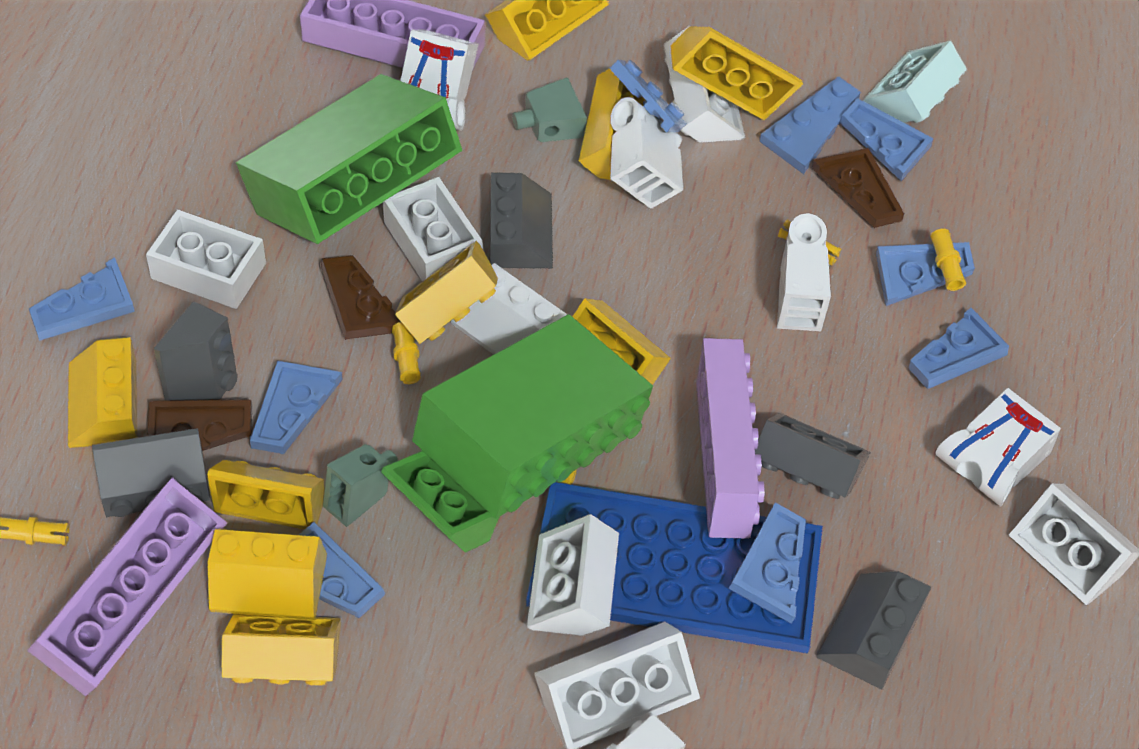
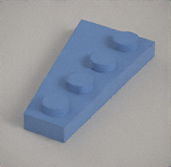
[760,76,861,174]

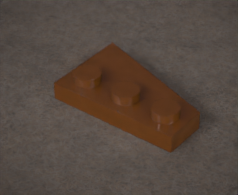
[812,148,904,228]
[321,255,401,340]
[147,400,253,451]

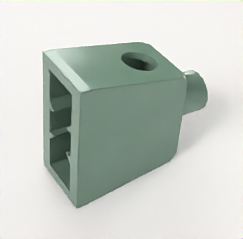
[512,78,587,142]
[323,444,398,527]

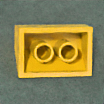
[395,240,498,344]
[572,298,671,385]
[68,337,138,448]
[207,460,325,530]
[208,529,327,620]
[222,614,341,686]

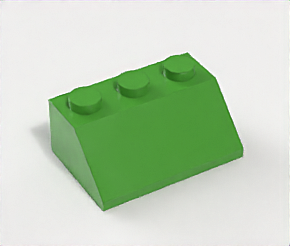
[381,451,499,553]

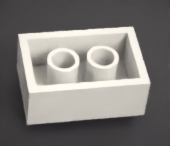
[383,177,483,282]
[146,209,266,309]

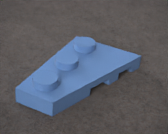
[610,60,687,133]
[876,242,975,306]
[29,257,135,341]
[909,308,1009,389]
[729,502,806,623]
[299,522,385,618]

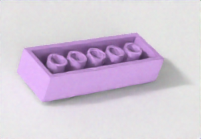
[300,0,485,68]
[696,338,764,538]
[27,478,227,696]

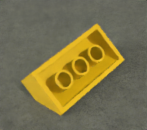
[485,0,609,61]
[670,26,803,120]
[579,68,662,180]

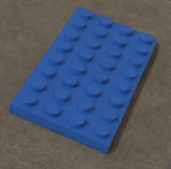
[526,482,823,654]

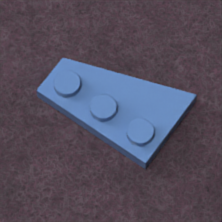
[840,98,933,181]
[250,361,342,454]

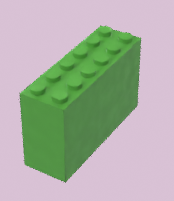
[236,74,463,244]
[412,314,653,519]

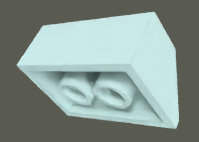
[864,40,967,123]

